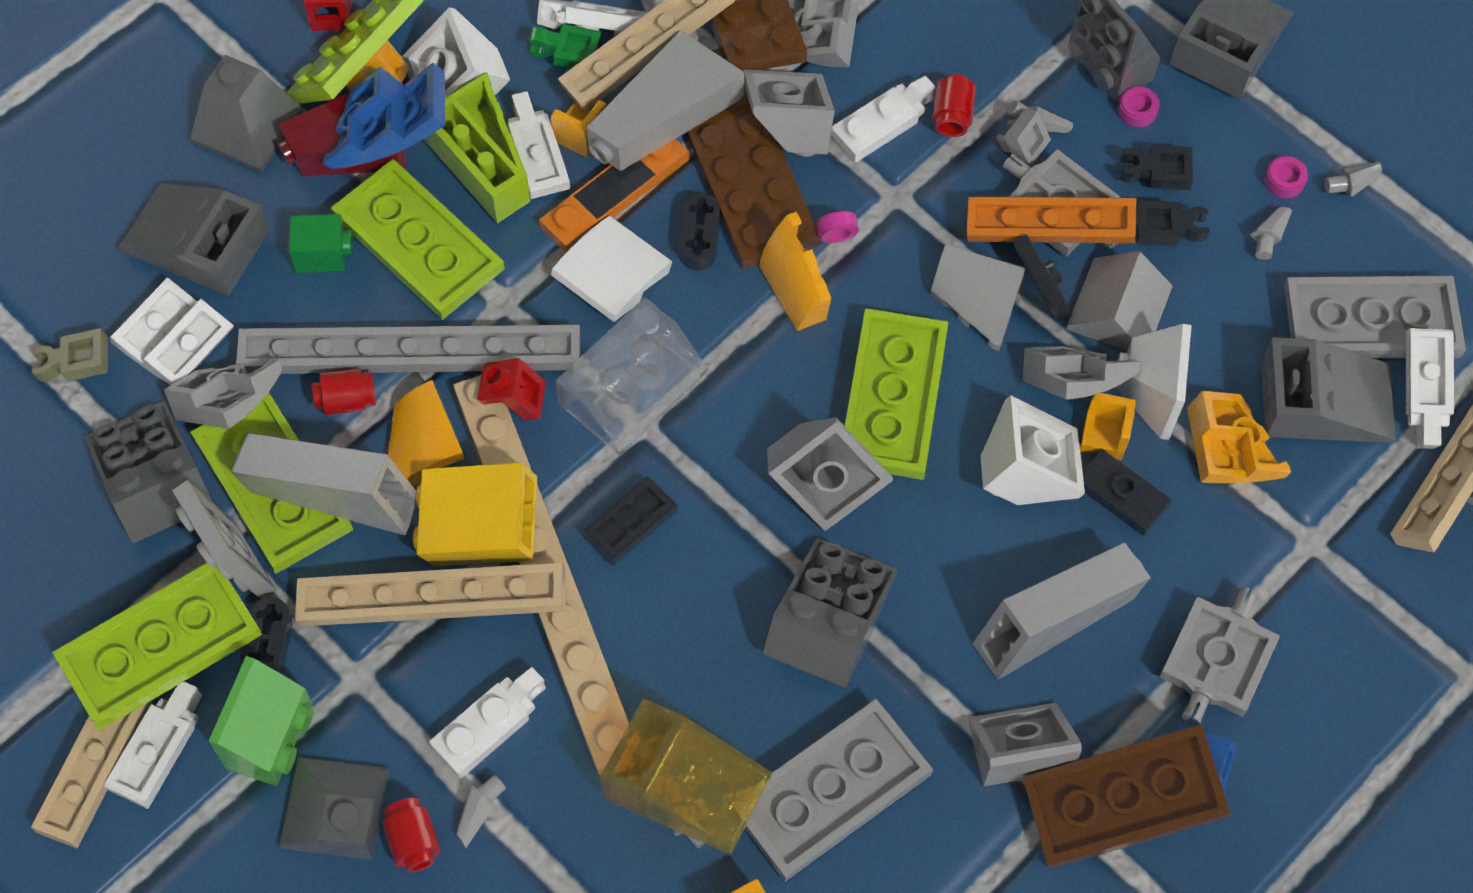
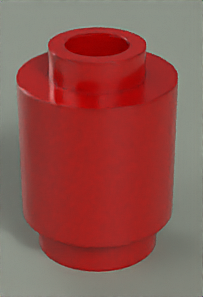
[932,74,976,137]
[312,369,376,416]
[383,798,441,872]

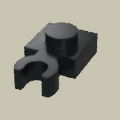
[1120,145,1193,191]
[1136,200,1209,246]

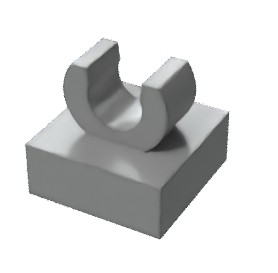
[996,109,1051,167]

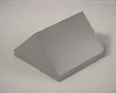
[1066,251,1172,351]
[968,703,1082,787]

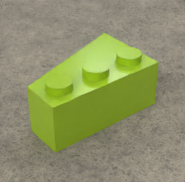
[425,72,530,224]

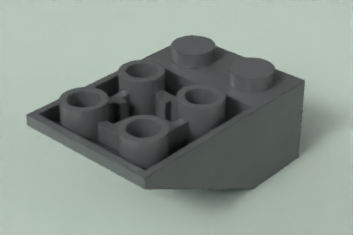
[1068,0,1160,102]
[1170,0,1294,100]
[118,183,270,297]
[1261,337,1396,443]
[84,401,213,544]
[763,538,898,688]

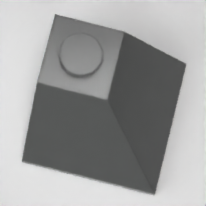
[190,55,303,173]
[279,757,390,860]

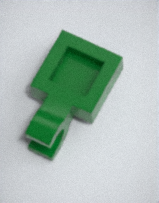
[529,24,601,69]

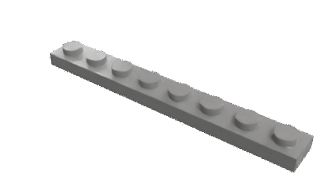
[236,325,580,374]

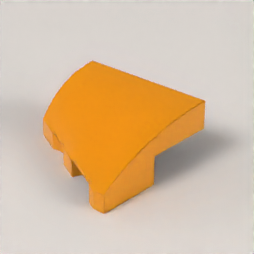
[759,212,831,331]
[388,380,464,486]
[1187,391,1291,483]

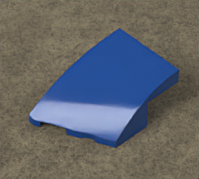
[323,63,445,169]

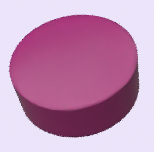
[1117,86,1160,127]
[1264,156,1308,198]
[816,211,859,243]

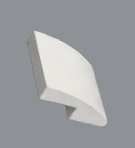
[551,215,672,322]
[110,277,234,385]

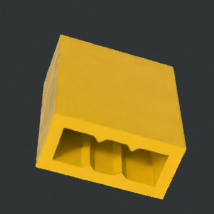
[413,463,537,566]

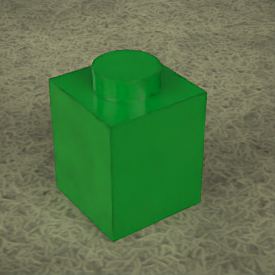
[289,214,354,273]

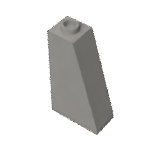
[587,30,744,171]
[232,433,417,535]
[973,542,1151,680]

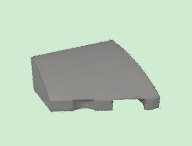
[788,0,859,67]
[930,244,1026,351]
[1022,346,1140,400]
[164,359,283,429]

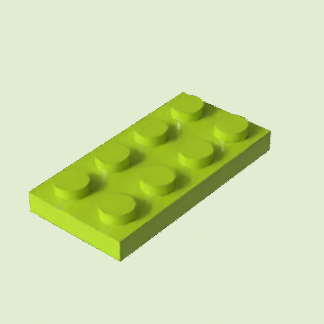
[287,0,424,104]
[331,159,505,320]
[845,308,949,480]
[191,392,353,574]
[52,563,262,731]

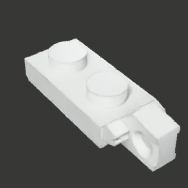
[537,0,648,36]
[831,76,935,162]
[508,91,570,199]
[1406,328,1454,449]
[429,667,546,779]
[104,681,202,809]

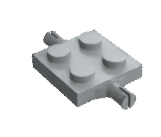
[1003,149,1121,257]
[1160,587,1280,726]

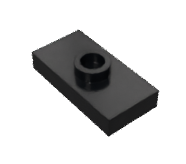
[1014,234,1072,322]
[1083,449,1172,536]
[583,476,678,566]

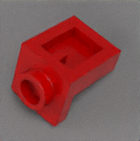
[477,358,546,421]

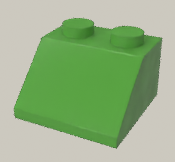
[209,656,314,786]

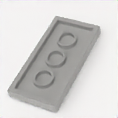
[1284,276,1466,358]
[729,699,933,882]

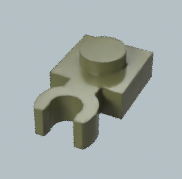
[32,328,108,382]

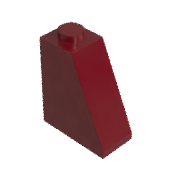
[277,93,408,177]

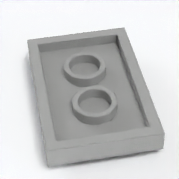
[172,480,277,599]

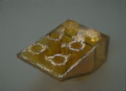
[600,699,772,855]

